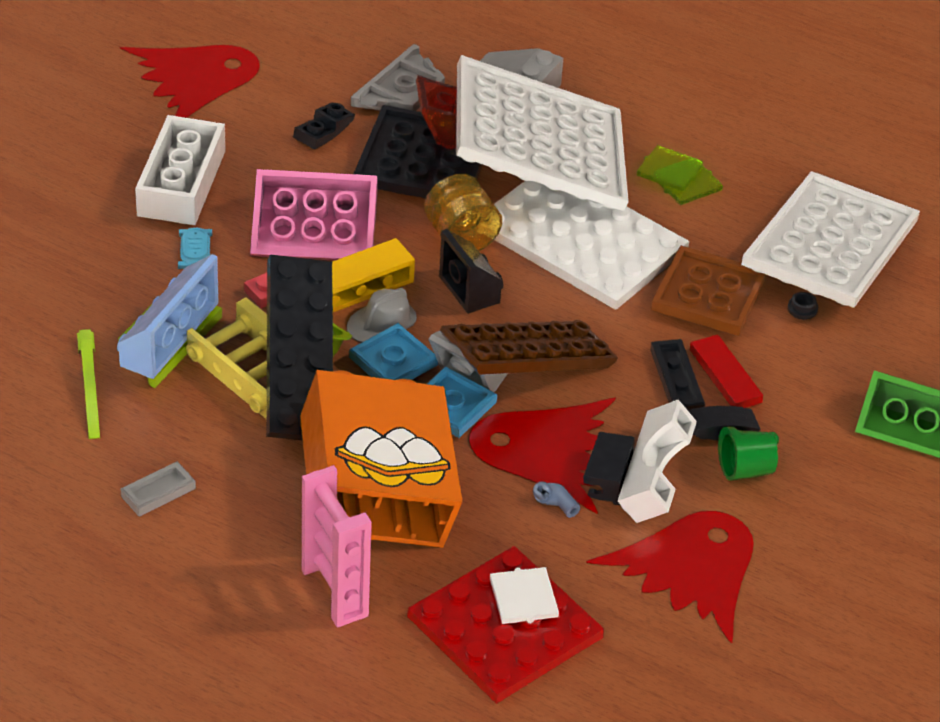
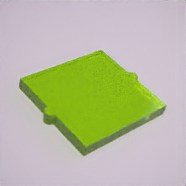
[637,145,703,192]
[654,159,723,205]

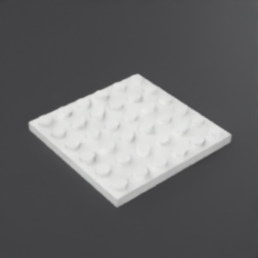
[456,55,629,211]

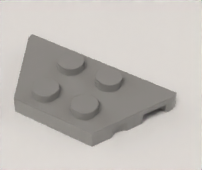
[351,44,445,111]

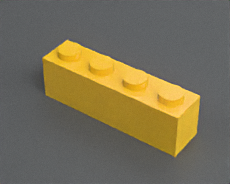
[332,238,415,312]

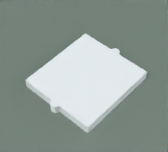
[490,567,559,624]

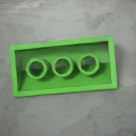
[855,371,940,458]

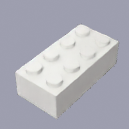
[135,115,225,225]

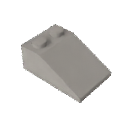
[480,48,563,88]

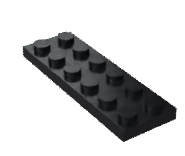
[266,255,333,440]

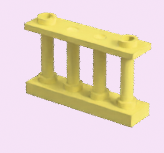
[186,297,267,418]

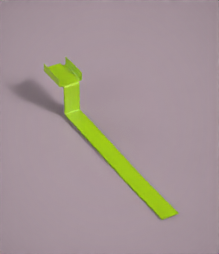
[77,329,100,439]

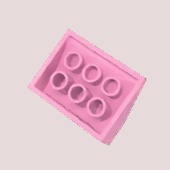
[250,169,377,260]

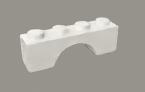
[618,399,697,523]

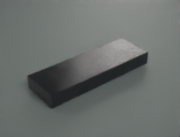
[650,339,705,410]

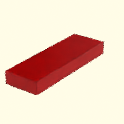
[689,334,764,408]

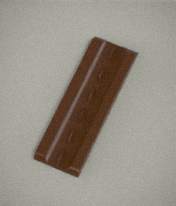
[440,320,618,375]

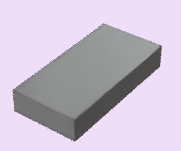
[121,461,196,517]

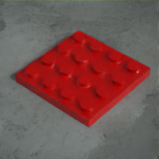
[407,546,604,704]

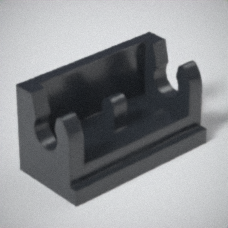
[584,431,635,506]

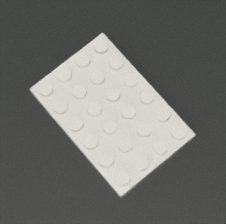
[741,171,920,308]
[474,181,689,310]

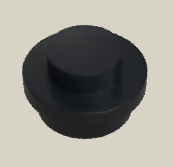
[787,292,819,320]

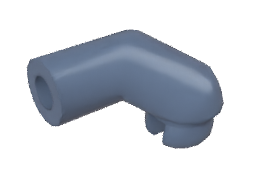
[533,481,581,517]

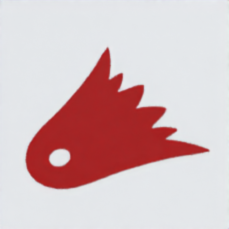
[119,45,260,118]
[469,397,616,514]
[586,511,754,643]

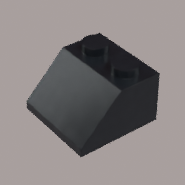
[439,229,504,314]

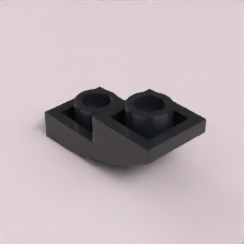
[293,102,355,149]
[688,406,760,441]

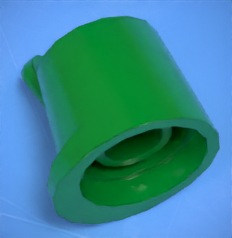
[718,427,779,481]

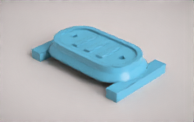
[178,228,212,269]

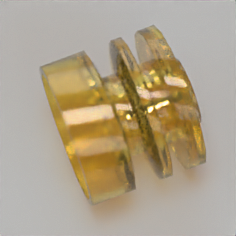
[424,174,503,251]

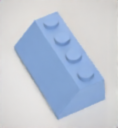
[117,254,219,379]

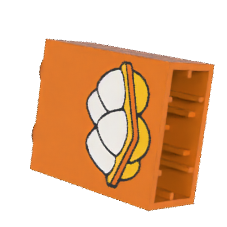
[300,370,463,548]

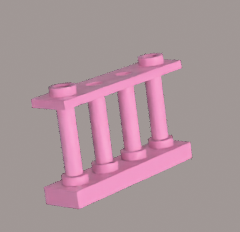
[302,465,372,628]

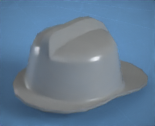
[347,288,417,343]

